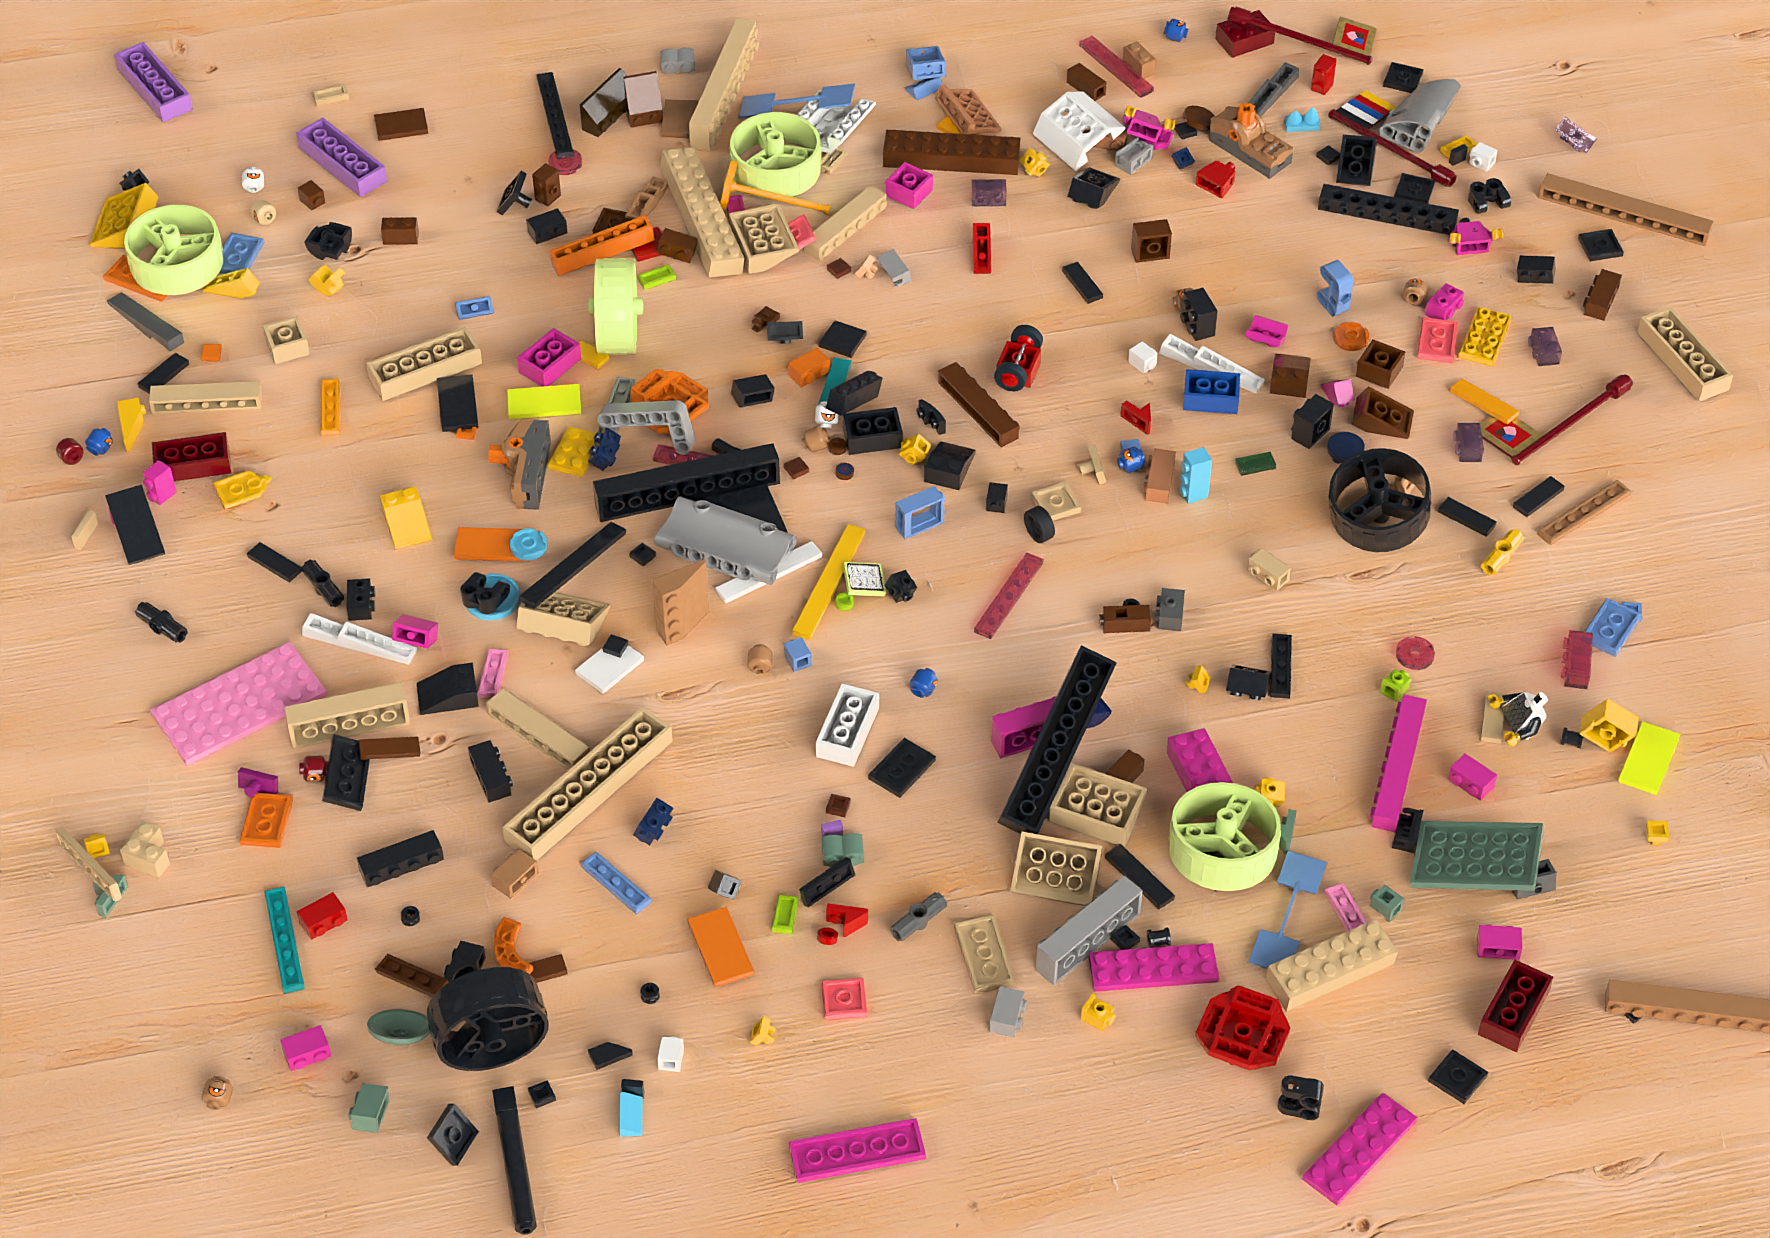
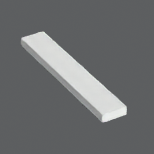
[715,541,822,604]

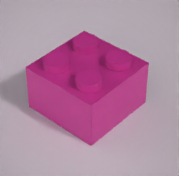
[886,162,933,209]

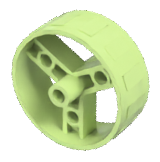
[729,112,822,199]
[124,205,223,295]
[589,257,643,355]
[1168,782,1281,891]

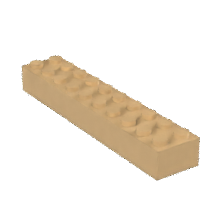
[689,18,759,152]
[660,147,745,277]
[502,707,672,861]

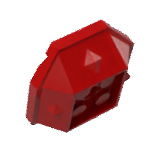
[1195,985,1291,1070]

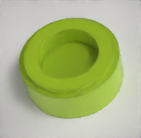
[835,592,854,611]

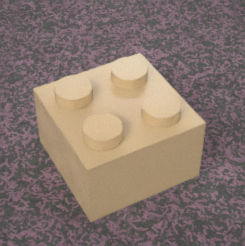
[263,316,310,364]

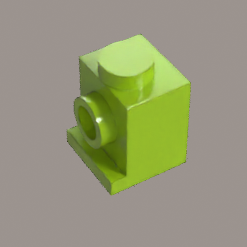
[1380,669,1411,702]

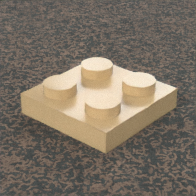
[1032,482,1081,521]

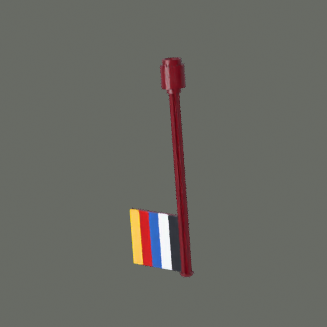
[1328,90,1457,187]

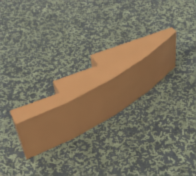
[625,177,669,220]

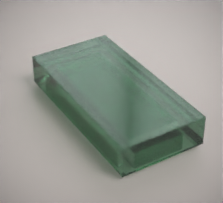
[1235,452,1277,476]

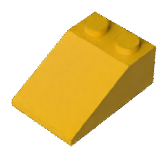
[380,486,432,549]

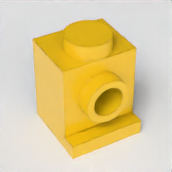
[1081,993,1116,1031]

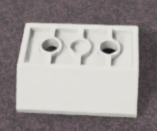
[797,90,876,154]
[1033,92,1126,172]

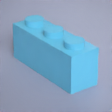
[1179,447,1212,504]

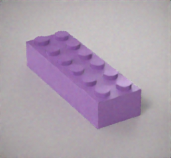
[114,42,193,122]
[296,118,387,197]

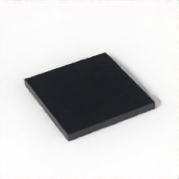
[696,483,788,533]

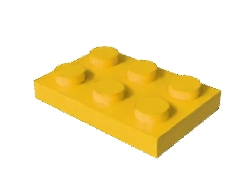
[548,426,596,477]

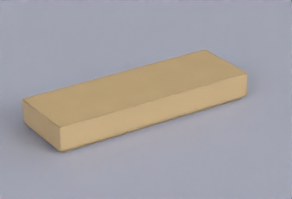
[1481,691,1506,744]

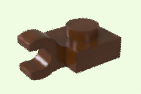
[752,306,780,332]

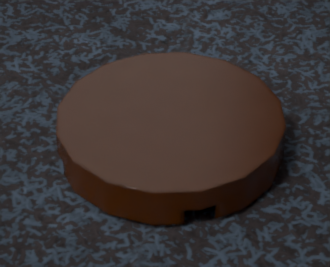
[1183,105,1215,130]

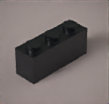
[468,740,513,803]

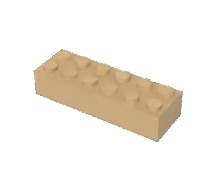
[1637,307,1733,401]
[366,327,482,401]
[284,682,410,749]
[1265,919,1398,1011]

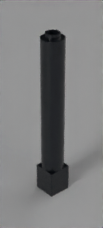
[492,1086,537,1235]

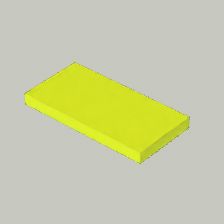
[507,384,581,419]
[1618,721,1681,795]

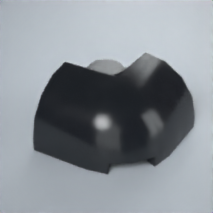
[304,222,352,260]

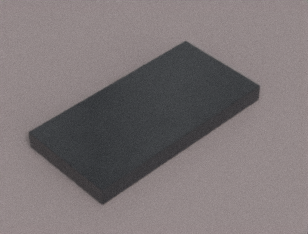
[437,374,479,432]
[105,484,165,565]
[322,734,370,811]

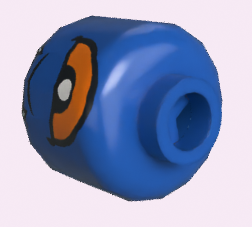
[1164,18,1188,42]
[85,428,113,456]
[1117,447,1145,473]
[909,668,938,698]

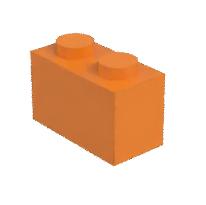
[788,348,830,388]

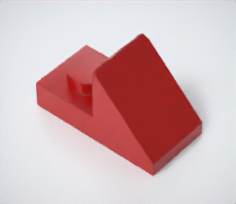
[1121,400,1151,435]
[826,903,868,937]

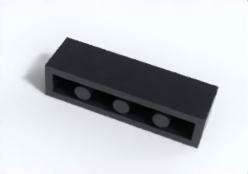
[826,371,883,416]
[357,830,444,888]

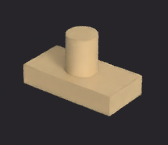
[1079,445,1107,485]

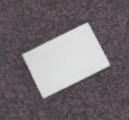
[575,645,644,694]

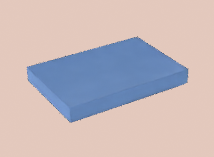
[219,232,264,274]
[1580,598,1642,657]

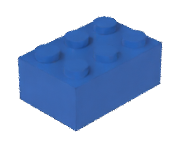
[1183,369,1240,414]

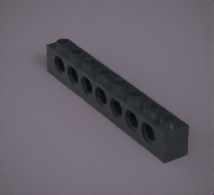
[1318,184,1459,235]

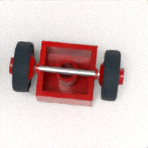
[994,325,1043,392]

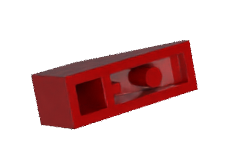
[972,223,991,274]

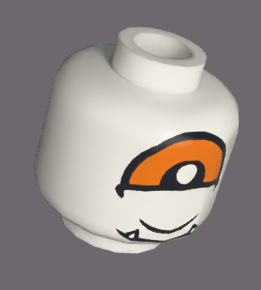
[242,167,264,193]
[815,402,838,428]

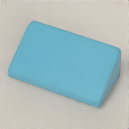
[620,1092,643,1137]

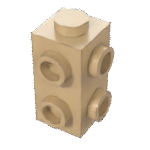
[1248,548,1291,590]

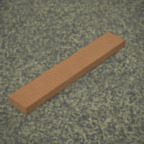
[1537,480,1631,545]

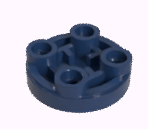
[1327,432,1365,464]

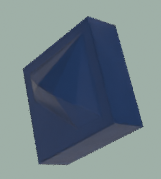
[1171,147,1195,170]

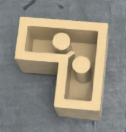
[120,821,170,879]

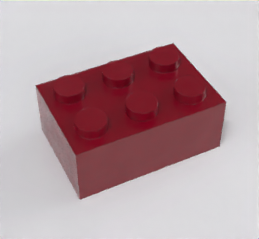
[1215,10,1275,58]

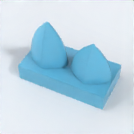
[1284,107,1320,132]

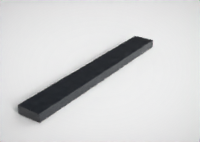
[536,72,574,159]
[519,522,626,609]

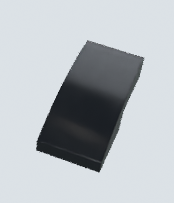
[916,399,946,435]

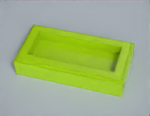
[637,264,676,290]
[772,894,799,934]

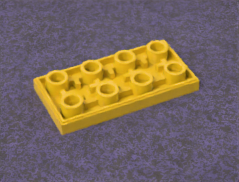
[1458,307,1512,367]

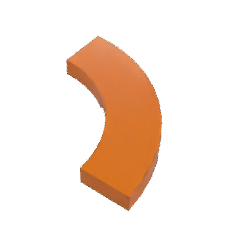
[493,917,533,974]

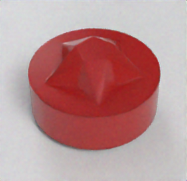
[817,927,838,945]

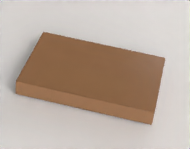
[661,99,698,138]

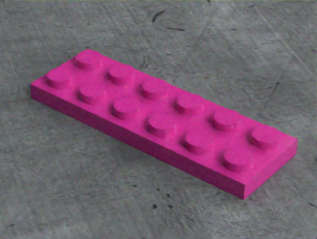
[1089,943,1219,992]
[1302,1092,1417,1205]
[789,1118,926,1183]

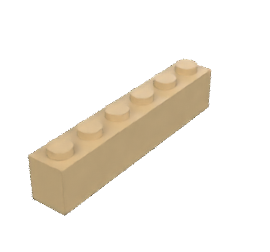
[804,185,887,261]
[149,381,262,414]
[486,689,590,770]

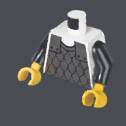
[1487,692,1548,746]

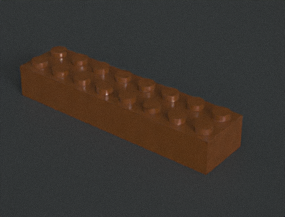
[883,129,1021,175]

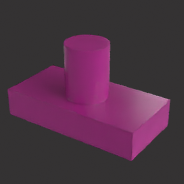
[238,767,278,797]

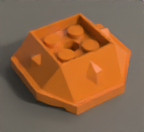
[631,369,709,436]

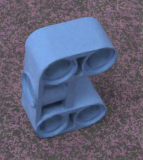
[1317,260,1354,317]

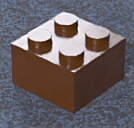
[1131,219,1172,263]
[1356,339,1406,389]

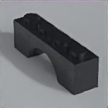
[444,941,486,982]

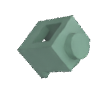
[1370,885,1404,922]

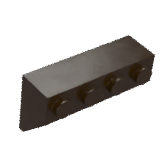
[580,68,627,137]

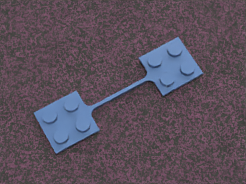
[738,83,855,118]
[1248,851,1327,969]

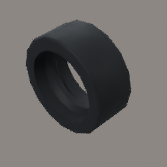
[1024,506,1055,543]

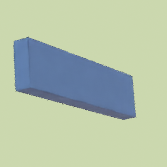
[581,852,651,914]

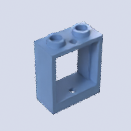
[906,46,946,80]
[895,486,945,539]

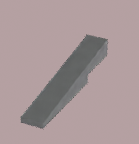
[1249,62,1299,117]
[107,292,184,351]

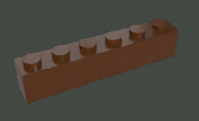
[938,362,1020,447]

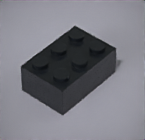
[842,407,903,455]

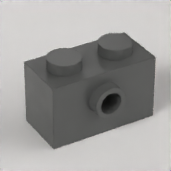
[1155,588,1185,631]
[1512,859,1557,899]

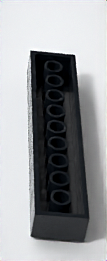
[593,443,780,522]
[997,645,1117,834]

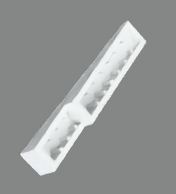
[1159,334,1265,393]
[302,613,417,665]

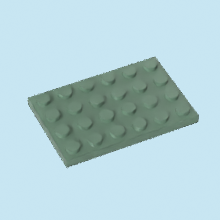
[1410,821,1544,891]

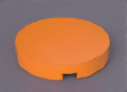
[1333,322,1369,351]

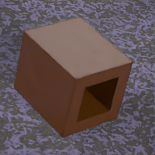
[297,180,326,211]

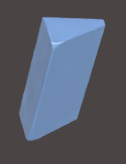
[905,77,943,100]
[455,296,494,320]

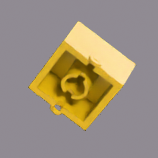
[1579,698,1639,753]

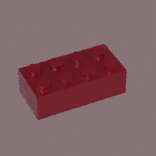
[152,432,232,481]
[1478,959,1554,1052]

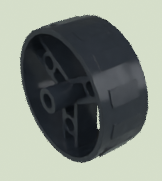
[1328,448,1431,552]
[427,967,549,1071]

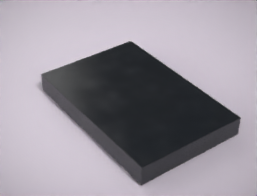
[868,737,936,798]

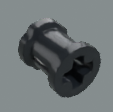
[1560,727,1583,749]
[1147,927,1171,948]

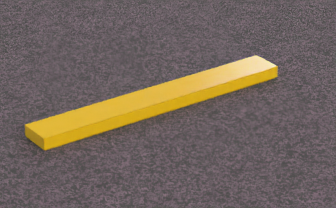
[792,524,865,640]

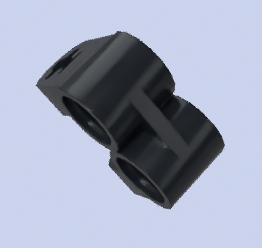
[1468,178,1511,214]
[460,572,510,614]
[1278,1075,1324,1120]

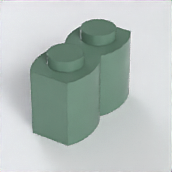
[822,833,864,867]

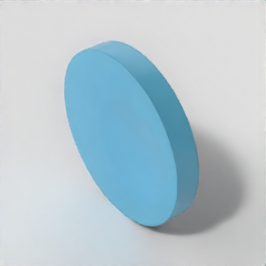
[466,574,520,620]

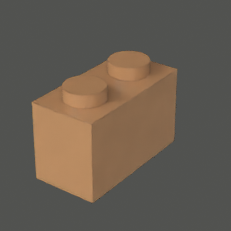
[1123,41,1156,80]
[491,849,539,899]

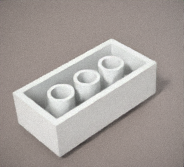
[816,684,879,767]

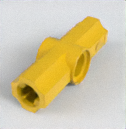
[1481,529,1524,576]

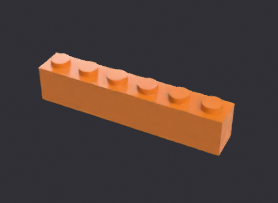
[549,215,654,276]

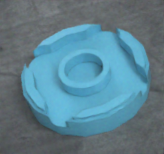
[509,528,548,561]

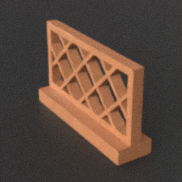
[935,85,1002,135]

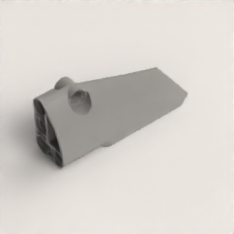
[1379,79,1461,152]

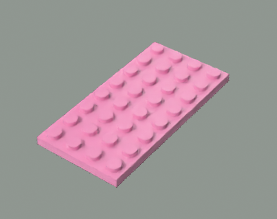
[150,642,327,766]

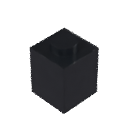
[986,482,1008,513]

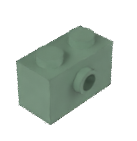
[348,1083,390,1133]

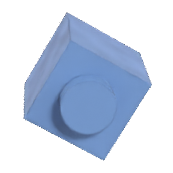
[784,637,812,672]

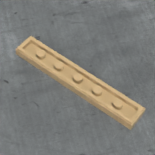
[55,826,122,902]

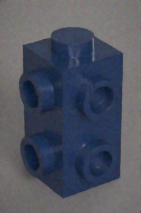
[588,427,621,471]
[633,798,674,846]

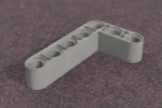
[597,400,695,455]

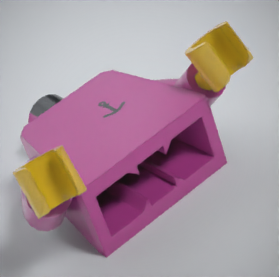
[1122,105,1175,142]
[1448,218,1503,255]

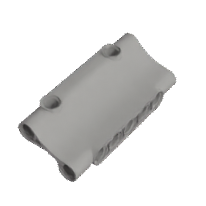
[654,497,797,585]

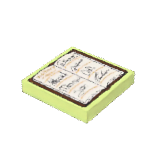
[843,562,886,596]

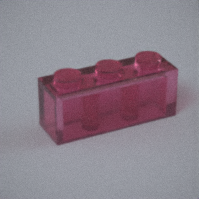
[1561,630,1593,690]

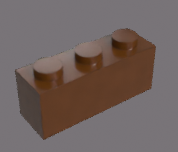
[1583,269,1622,321]

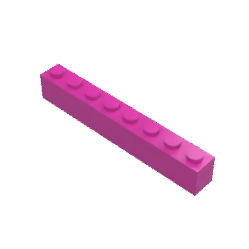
[1369,694,1427,832]

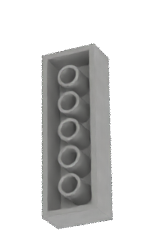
[1036,876,1143,985]

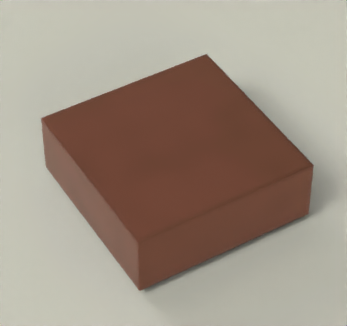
[827,258,851,279]
[784,457,809,479]
[826,794,851,818]

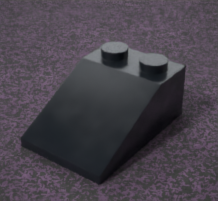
[1336,134,1377,186]
[1067,167,1120,209]
[924,441,976,490]
[416,662,479,715]

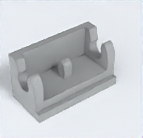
[877,249,912,287]

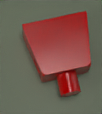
[1196,161,1236,199]

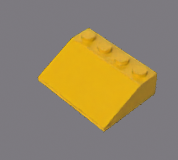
[89,183,158,248]

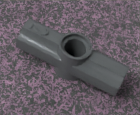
[890,892,947,941]

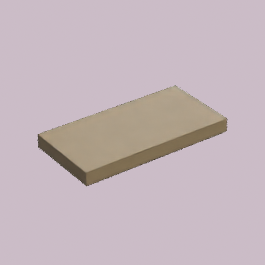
[954,915,1016,994]

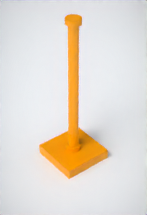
[720,161,830,215]

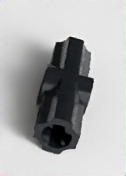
[301,559,344,607]
[135,602,188,643]

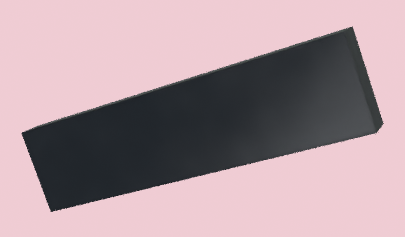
[1270,633,1292,699]
[1105,844,1175,910]

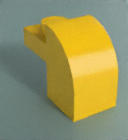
[308,264,345,296]

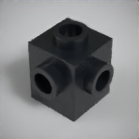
[119,169,150,191]
[884,570,918,603]

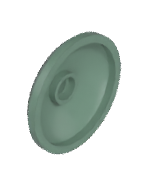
[367,1009,430,1046]

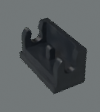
[1392,808,1424,853]

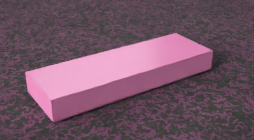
[477,648,508,699]
[1324,883,1367,931]

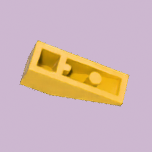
[202,268,260,298]
[117,397,146,452]

